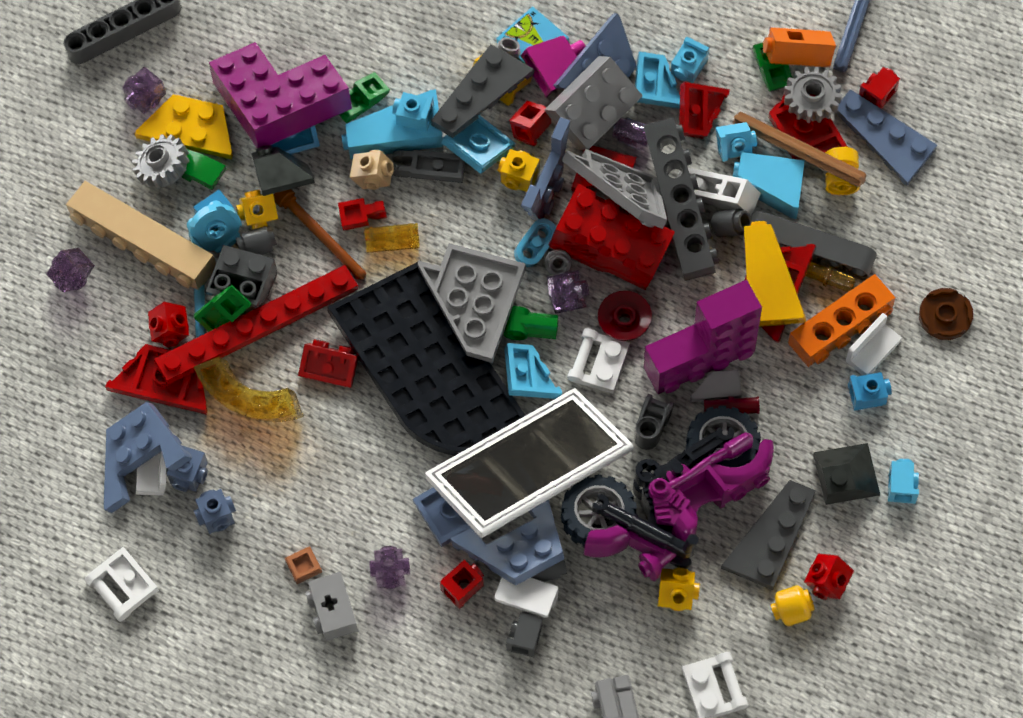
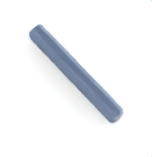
[833,0,870,72]

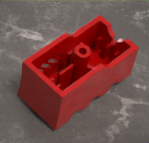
[548,184,675,290]

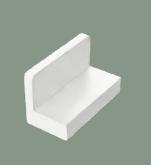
[846,313,902,375]
[135,451,166,495]
[494,578,559,618]

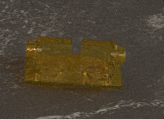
[364,223,420,253]

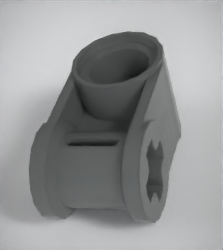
[634,394,674,450]

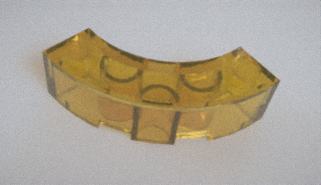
[194,357,304,422]

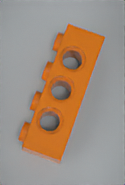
[788,274,896,367]

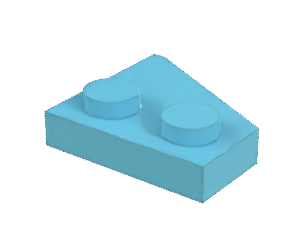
[635,51,680,109]
[504,343,562,399]

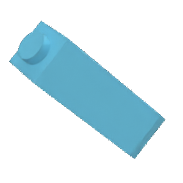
[733,152,805,219]

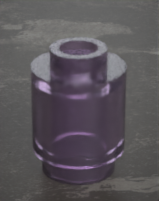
[612,117,648,150]

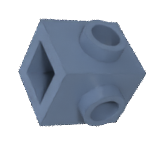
[166,446,208,492]
[194,489,236,534]

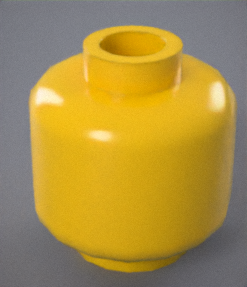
[771,585,815,626]

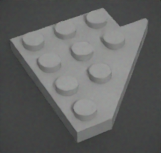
[562,149,667,229]
[418,243,526,363]

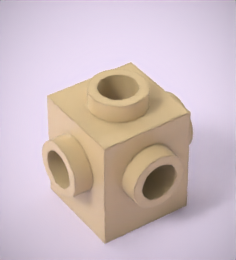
[349,150,394,190]

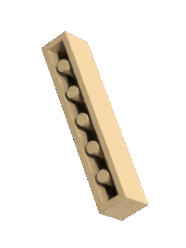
[66,181,216,290]

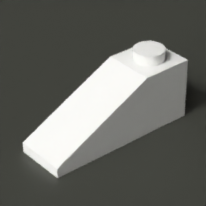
[677,168,761,216]

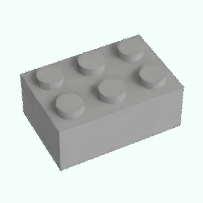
[544,56,643,150]

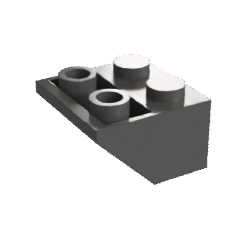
[206,245,277,308]

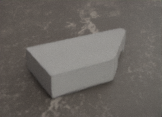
[690,370,742,402]

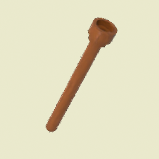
[273,189,366,280]

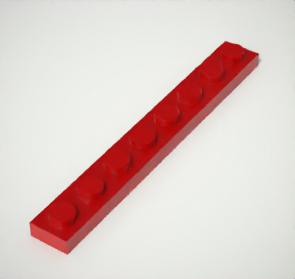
[154,265,358,385]

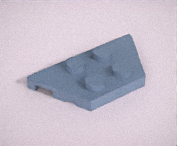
[553,13,636,90]

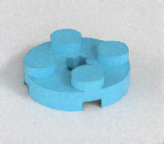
[187,201,242,253]

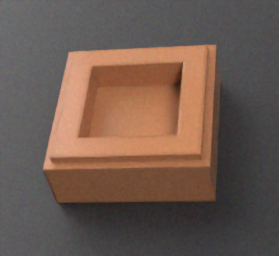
[285,546,322,584]

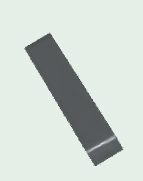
[63,0,181,64]
[744,211,877,280]

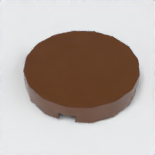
[919,288,973,340]

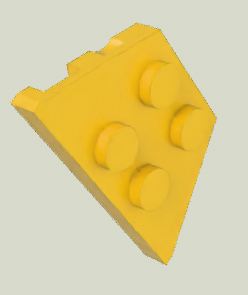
[135,94,233,159]

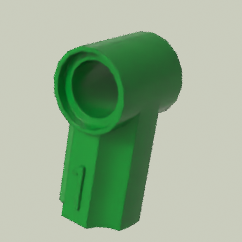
[503,306,559,341]

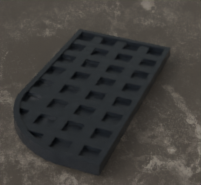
[328,260,531,456]

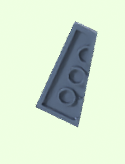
[835,89,937,187]

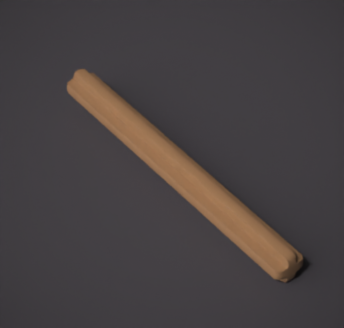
[733,112,867,187]

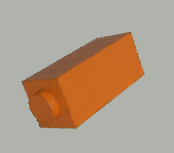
[763,27,836,67]

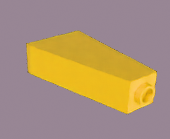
[744,221,806,327]

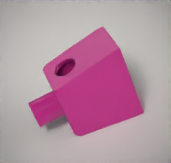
[520,36,586,97]

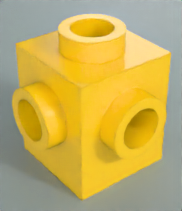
[498,149,540,192]
[236,189,278,229]
[658,568,700,611]

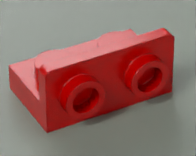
[298,339,359,388]

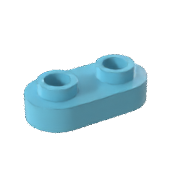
[514,218,556,267]

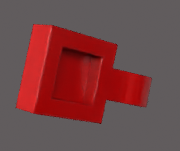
[338,198,387,231]

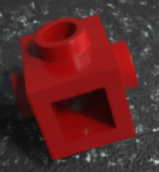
[148,301,189,347]
[804,553,854,600]

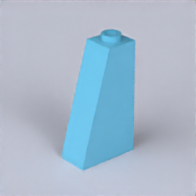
[342,89,444,159]

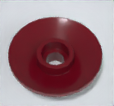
[598,290,652,341]

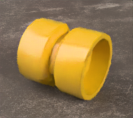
[825,147,860,195]

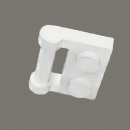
[567,328,630,394]
[84,547,159,622]
[682,652,749,718]

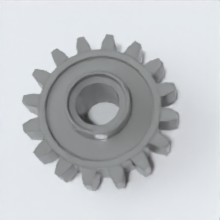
[784,67,842,123]
[132,134,189,189]

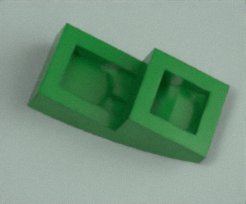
[752,43,793,92]
[339,72,390,124]
[181,149,226,190]
[194,285,251,332]

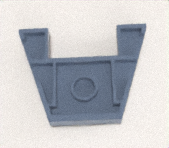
[521,117,570,221]
[104,402,192,513]
[450,500,564,585]

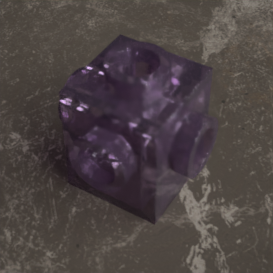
[122,67,166,114]
[46,248,95,292]
[547,270,590,314]
[369,546,410,589]

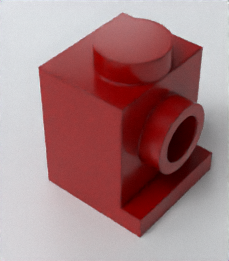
[859,67,900,109]
[509,100,552,147]
[439,560,484,610]

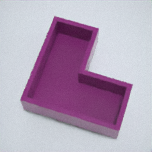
[209,42,352,148]
[643,279,762,394]

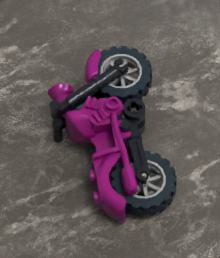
[561,405,774,582]

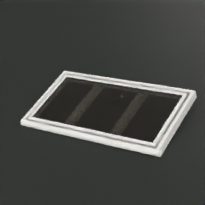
[425,388,634,538]

